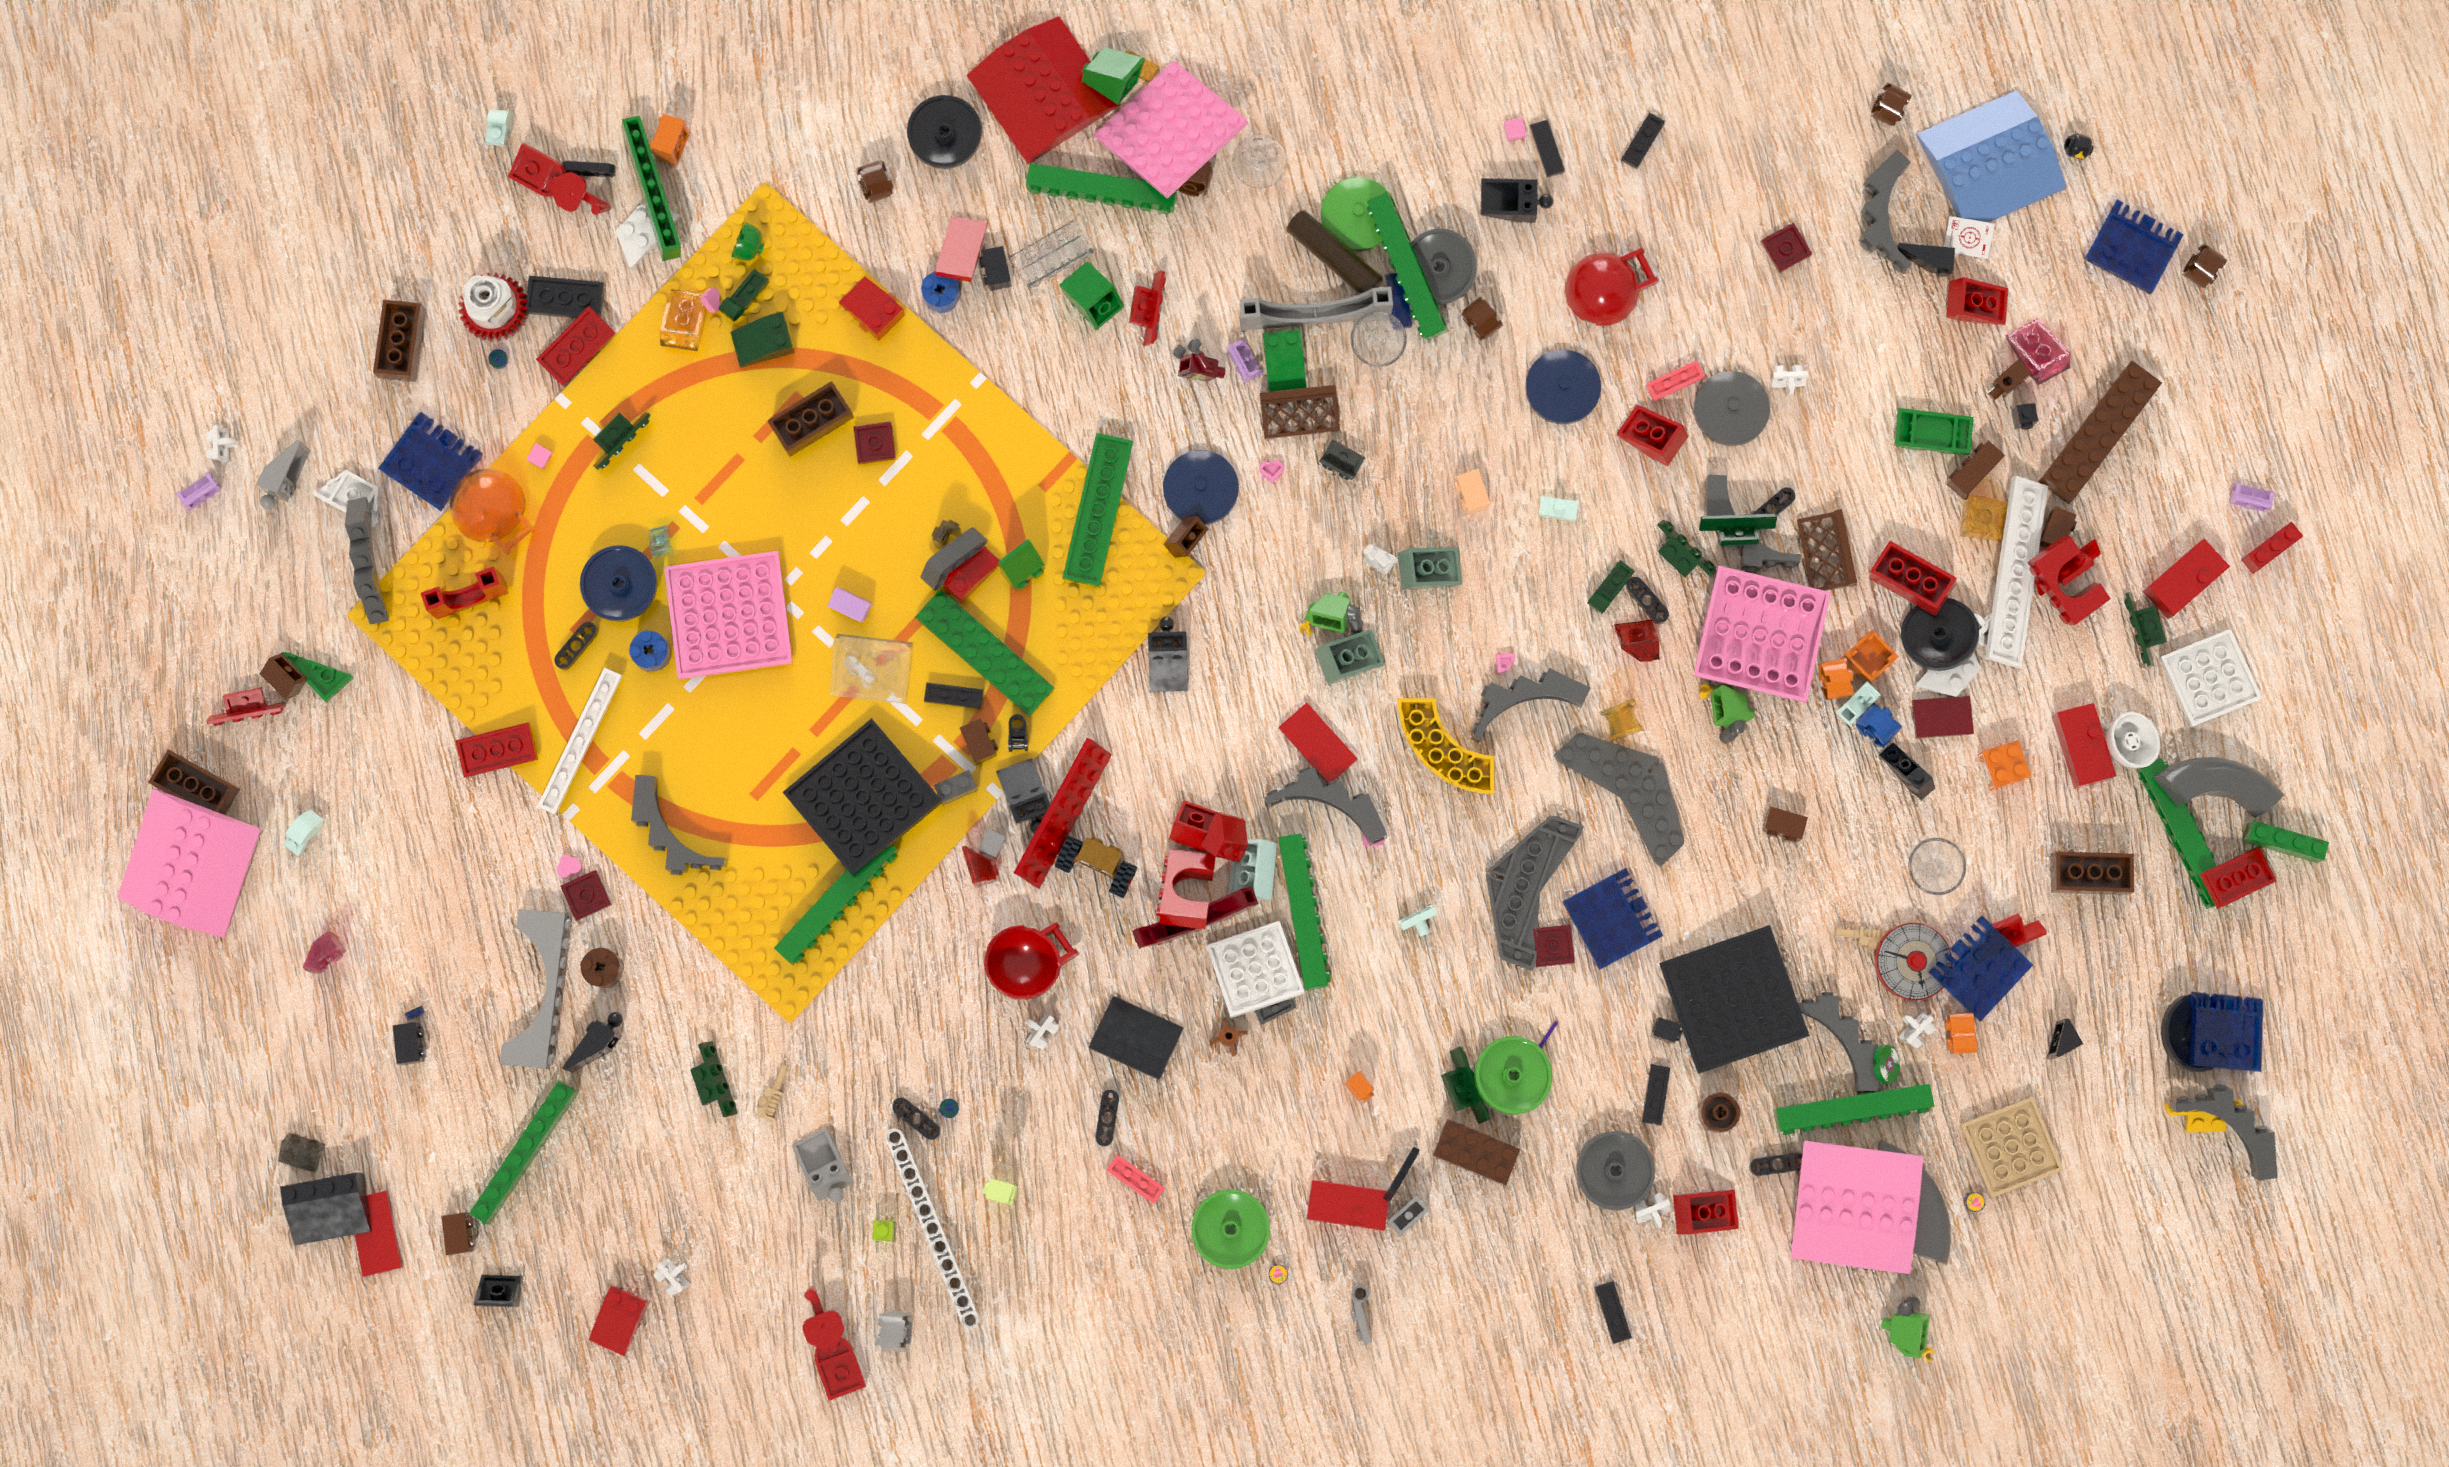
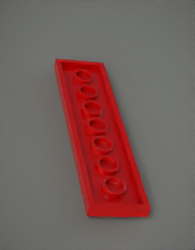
[1013,738,1112,889]

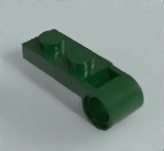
[719,269,770,322]
[1587,560,1635,614]

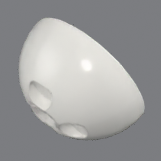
[2106,712,2160,768]

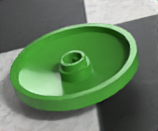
[1321,177,1388,251]
[1474,1036,1552,1115]
[1191,1190,1270,1269]

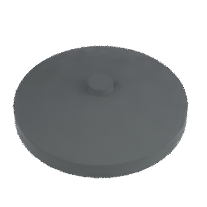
[1412,229,1478,305]
[1694,371,1770,446]
[1576,1131,1655,1210]

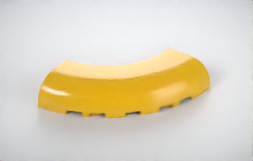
[1397,698,1494,795]

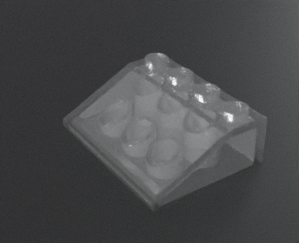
[830,634,913,704]

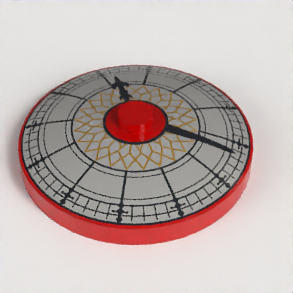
[1874,923,1952,1001]

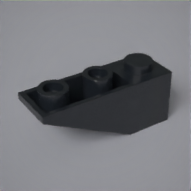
[1879,743,1936,800]

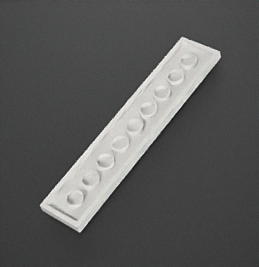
[1985,476,2048,668]

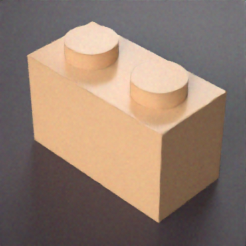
[1454,469,1490,515]

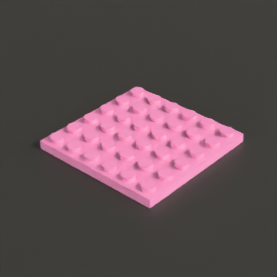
[1093,61,1249,198]
[664,551,793,680]

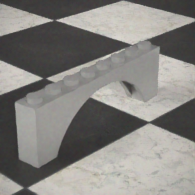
[1240,287,1393,331]
[499,909,571,1069]

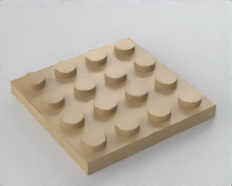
[1960,1097,2064,1198]

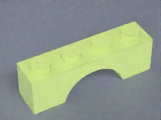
[983,1179,1018,1206]

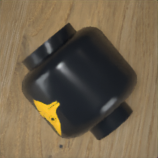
[2064,133,2094,160]

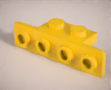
[2164,1100,2244,1133]

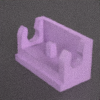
[1227,339,1263,384]
[176,472,222,511]
[2229,482,2274,512]
[827,587,873,623]

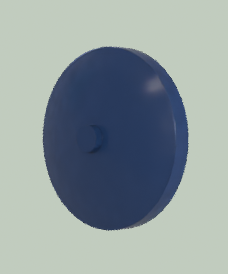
[1525,349,1601,424]
[1163,450,1239,525]
[580,545,658,622]

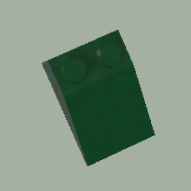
[730,312,795,368]

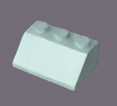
[1228,839,1277,900]

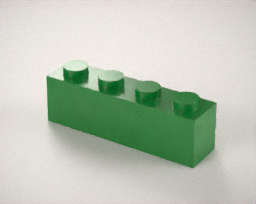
[2242,821,2329,863]

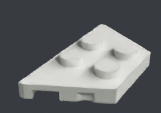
[615,205,681,270]
[312,470,380,530]
[1914,653,1981,697]

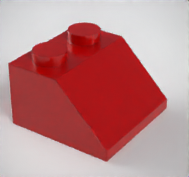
[1169,800,1218,852]
[1201,812,1248,862]

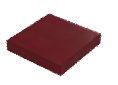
[1761,223,1812,273]
[853,421,896,465]
[561,870,612,921]
[1533,925,1575,968]

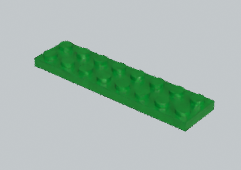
[1062,433,1134,587]
[915,589,1055,717]

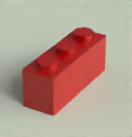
[2241,521,2303,574]

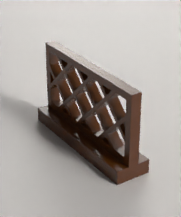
[1259,385,1340,439]
[1797,509,1857,591]

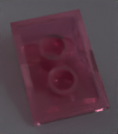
[2006,318,2071,385]

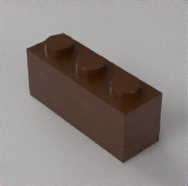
[1947,440,2005,500]

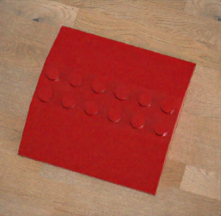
[966,16,1121,165]

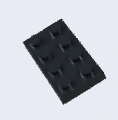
[525,276,605,318]

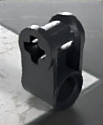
[1008,714,1028,752]

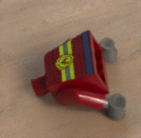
[1173,338,1226,382]

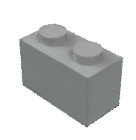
[1387,1195,1430,1237]

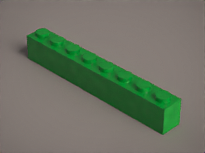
[622,116,681,261]
[1026,163,1178,214]
[1367,192,1449,340]
[2136,758,2216,909]
[1278,833,1331,991]
[774,845,899,965]
[469,1080,579,1225]
[1773,1084,1935,1135]

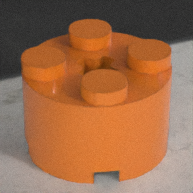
[1818,658,1854,700]

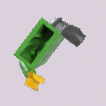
[1299,592,1363,637]
[1699,684,1755,744]
[1881,1297,1935,1362]

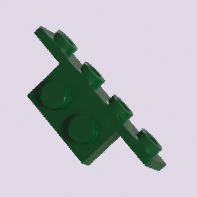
[592,412,651,470]
[1699,514,1777,545]
[1657,520,1717,578]
[2124,592,2168,667]
[690,1041,738,1118]
[1441,1046,1490,1124]

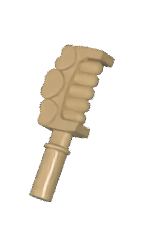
[1834,926,1889,949]
[757,1066,788,1121]

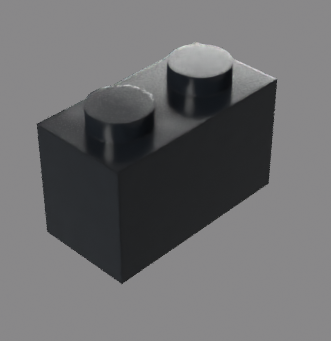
[979,246,1012,291]
[392,1022,426,1065]

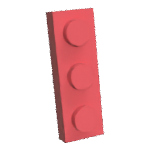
[1645,360,1705,402]
[1106,1154,1165,1204]

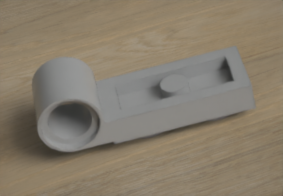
[1351,1285,1372,1344]

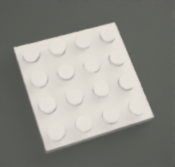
[2159,629,2263,728]
[1206,921,1305,1018]

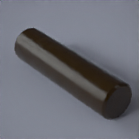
[1286,210,1383,294]

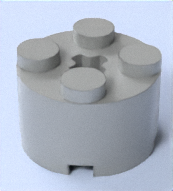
[876,1310,913,1352]

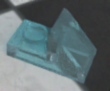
[649,525,674,559]

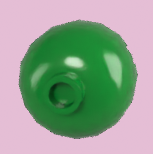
[731,222,765,261]

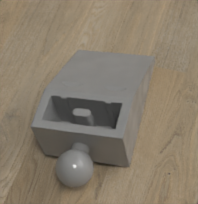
[256,440,311,510]
[791,1127,854,1203]

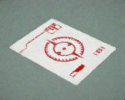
[1944,216,1995,259]

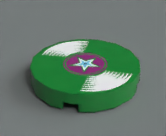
[1873,1045,1900,1084]

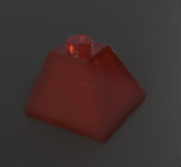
[1614,620,1660,662]
[962,846,999,888]

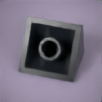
[2046,1018,2083,1060]
[474,1275,521,1307]

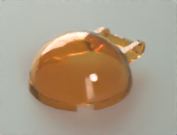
[449,468,536,555]

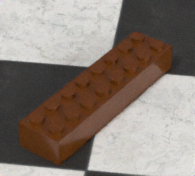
[2038,360,2162,504]

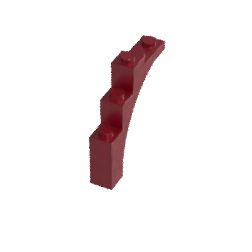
[1132,886,1259,949]

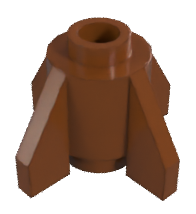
[1210,1018,1248,1057]

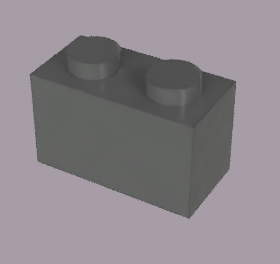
[934,770,978,806]

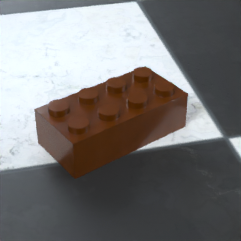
[373,299,426,382]
[767,381,854,457]
[148,749,240,815]
[2051,851,2134,895]
[1432,1119,1520,1186]

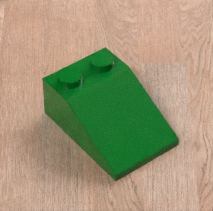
[1262,329,1306,392]
[998,539,1046,592]

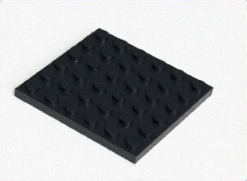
[782,718,943,877]
[1659,925,1810,1074]

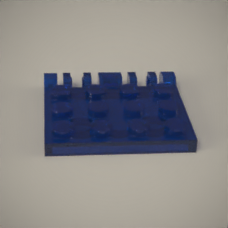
[2084,199,2184,295]
[378,412,483,511]
[1562,868,1664,970]
[1928,915,2033,1022]
[2190,991,2263,1072]

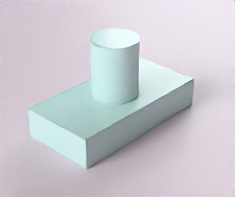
[1538,496,1579,521]
[1397,904,1438,936]

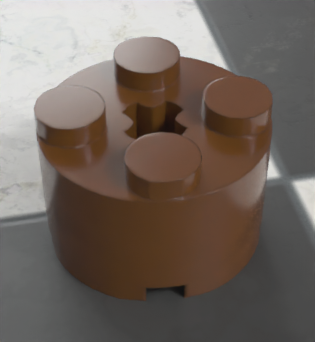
[1870,82,1912,126]
[856,161,893,204]
[1178,161,1213,197]
[2182,243,2227,288]
[1461,296,1503,341]
[580,948,623,988]
[1698,1093,1741,1133]

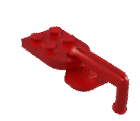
[508,143,611,215]
[802,1286,867,1401]

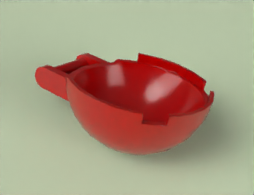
[1565,248,1659,326]
[984,922,1079,1000]

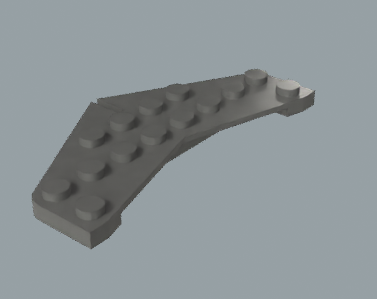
[1553,733,1684,868]
[1485,816,1584,971]

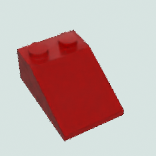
[838,277,905,341]
[1946,277,2008,325]
[1617,404,1688,466]
[943,546,1000,603]
[1673,1189,1739,1235]
[589,1285,650,1356]

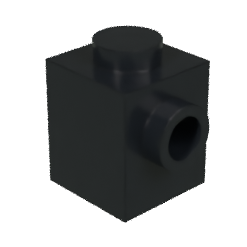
[2011,403,2038,430]

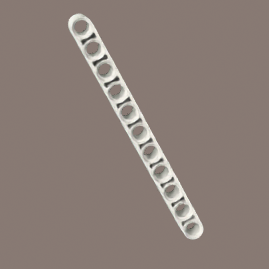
[886,1128,980,1329]

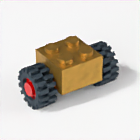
[1055,836,1138,898]

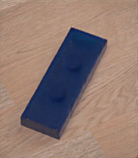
[1385,273,1412,330]

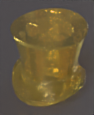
[1599,698,1644,742]

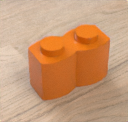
[1944,1013,1977,1055]
[1345,1071,1375,1103]

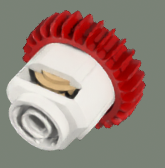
[458,272,528,342]

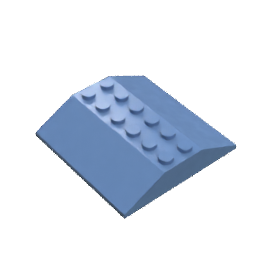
[1916,90,2067,223]

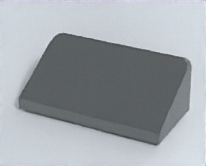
[1255,998,1296,1025]

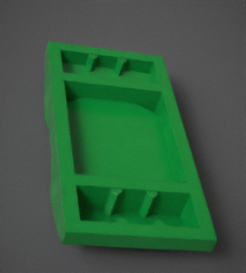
[1894,408,1974,455]

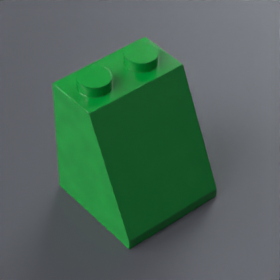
[1082,47,1145,105]
[1059,261,1125,330]

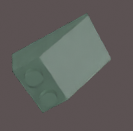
[1398,547,1462,590]
[1314,629,1385,686]

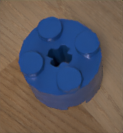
[921,272,960,313]
[629,630,671,672]
[1856,703,1902,748]

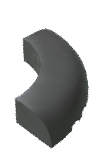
[2153,757,2284,818]
[1878,1140,1951,1265]

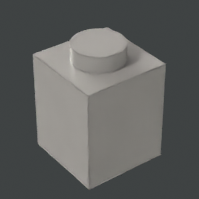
[978,829,1007,860]

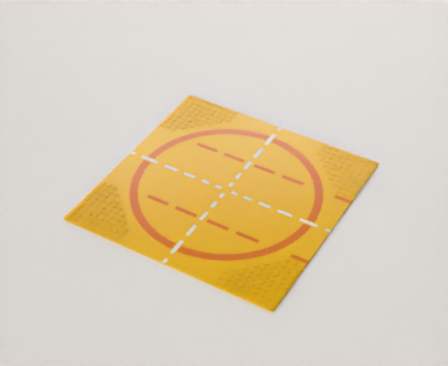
[348,182,1205,1023]

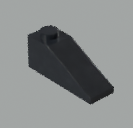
[1897,243,1955,277]

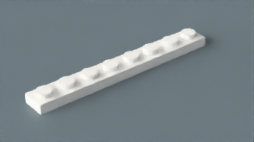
[538,668,623,815]

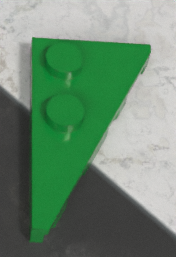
[282,652,354,703]

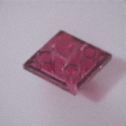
[303,931,347,974]

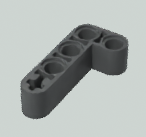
[920,527,988,591]

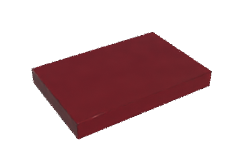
[1912,696,1974,739]

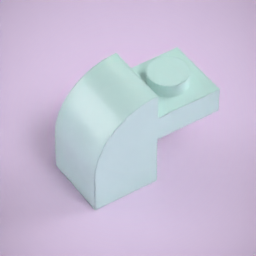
[485,109,514,146]
[1836,682,1881,726]
[284,809,325,856]

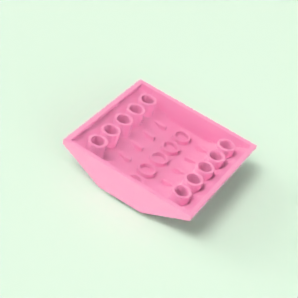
[1693,566,1831,703]
[118,789,261,937]
[1791,1141,1923,1274]

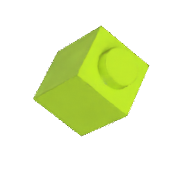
[872,1220,895,1241]

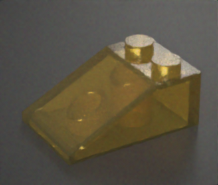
[660,289,706,351]
[1960,495,2008,542]

